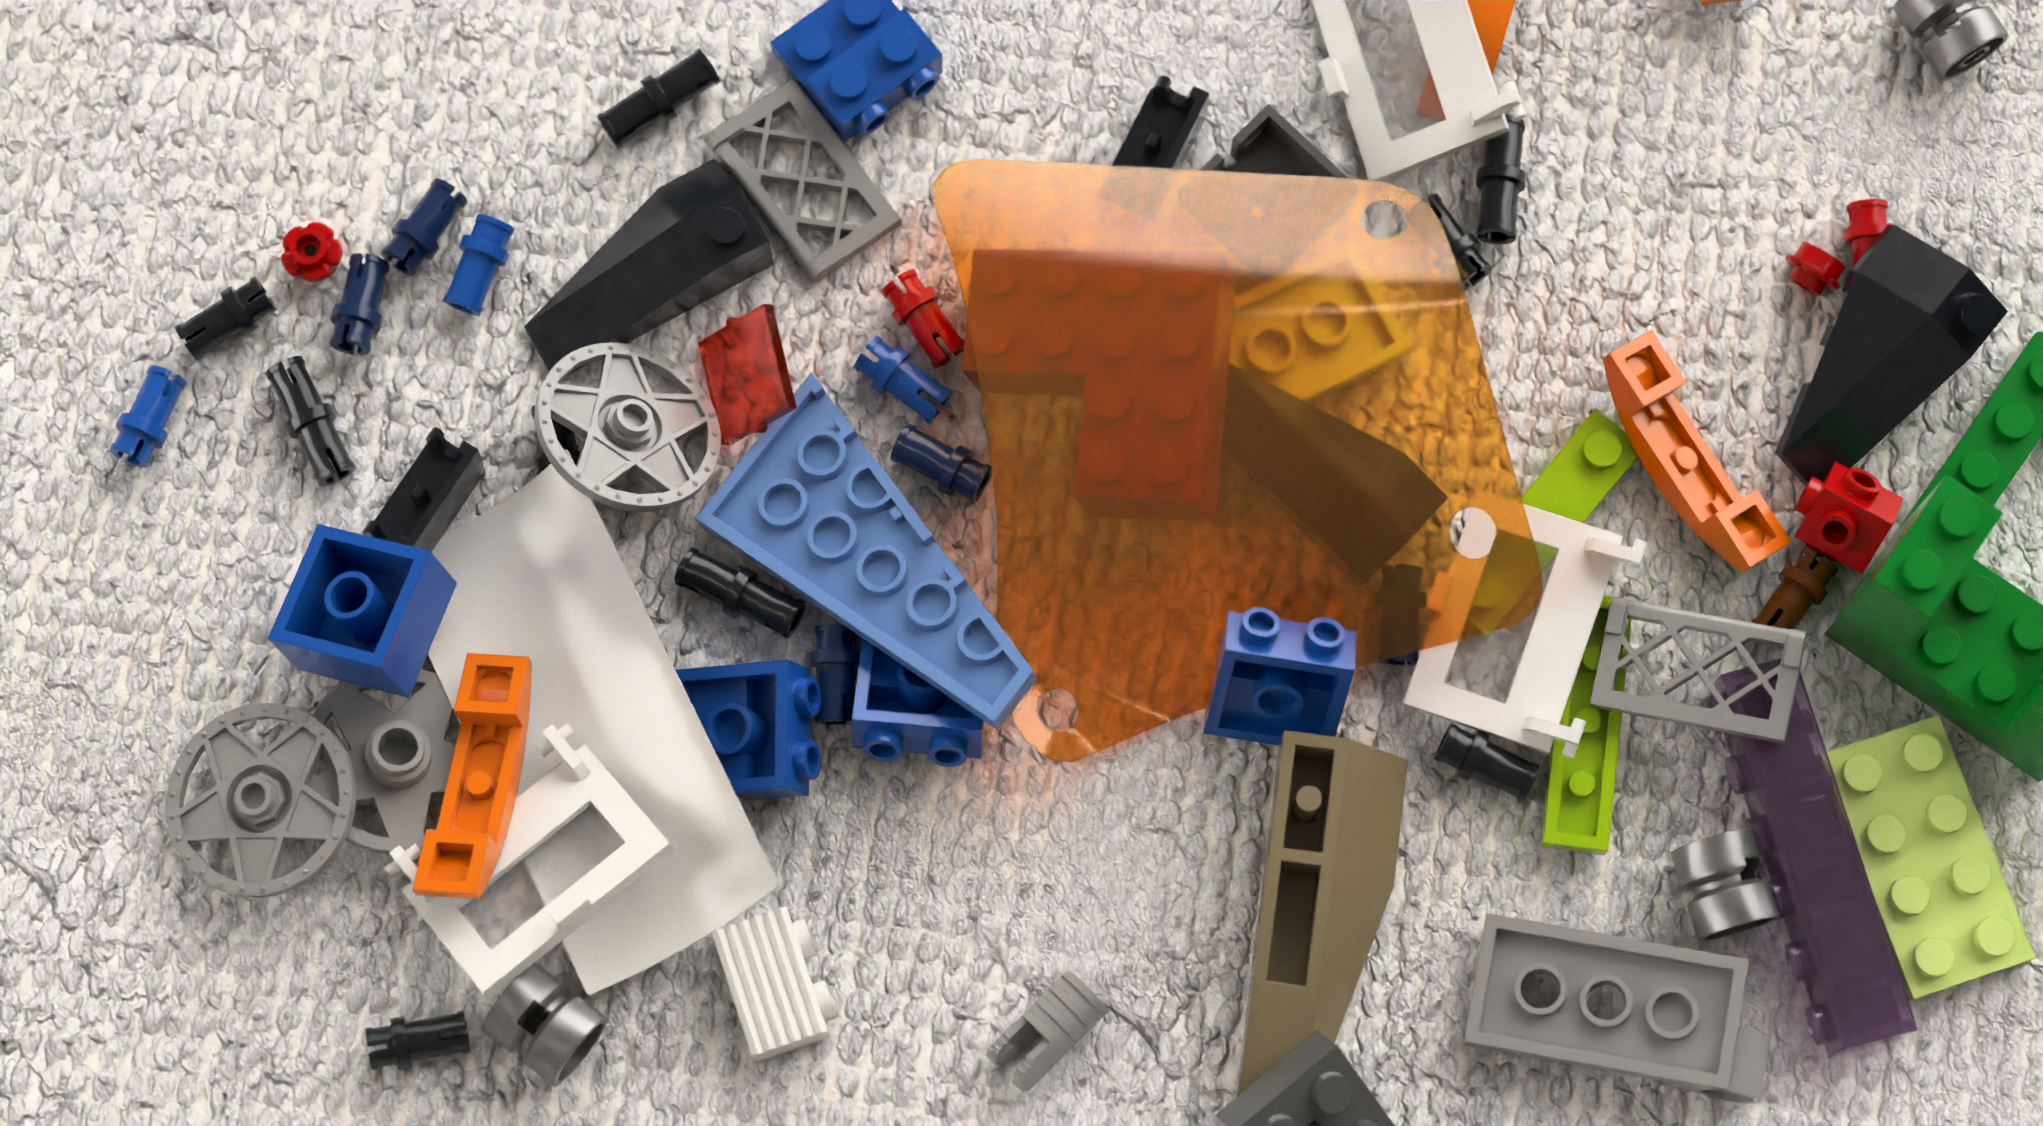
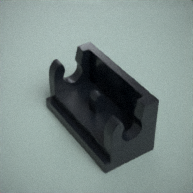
[1098,76,1210,222]
[362,427,485,552]

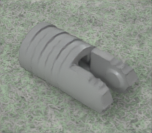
[986,970,1109,1092]

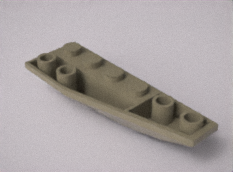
[1236,730,1408,1097]

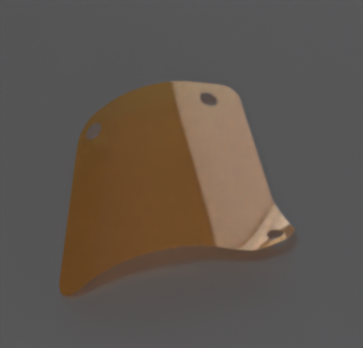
[933,159,1543,762]

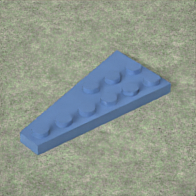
[695,372,1037,730]

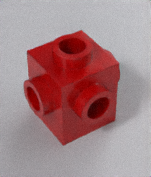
[1794,462,1903,574]

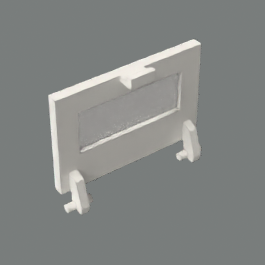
[1312,0,1526,185]
[1403,489,1648,759]
[384,723,674,1000]

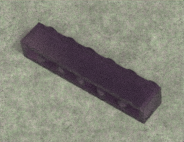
[1706,658,1918,1058]

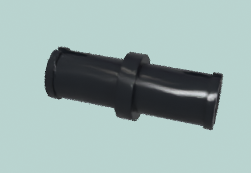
[596,48,721,149]
[1476,114,1526,245]
[265,356,356,486]
[674,547,806,639]

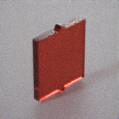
[698,304,797,445]

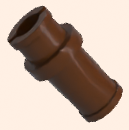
[1751,547,1839,648]

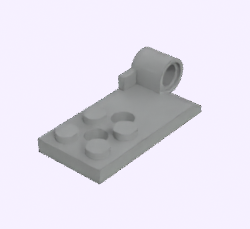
[1464,913,1771,1104]

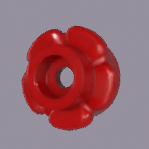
[281,222,343,282]
[1785,241,1846,297]

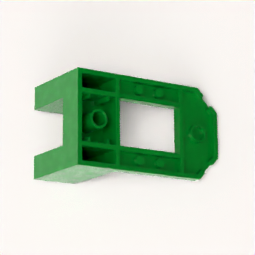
[1824,331,2043,782]

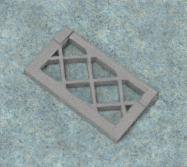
[704,78,901,283]
[1590,596,1808,744]

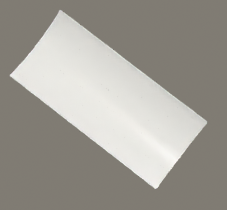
[428,450,779,995]

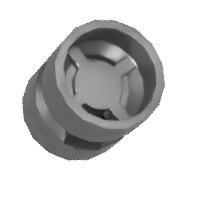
[1893,0,2009,81]
[1671,828,1780,942]
[481,962,608,1087]

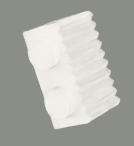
[711,907,837,1063]

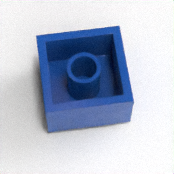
[268,524,457,698]

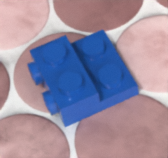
[770,0,943,142]
[1203,607,1357,746]
[852,638,985,767]
[675,659,821,800]

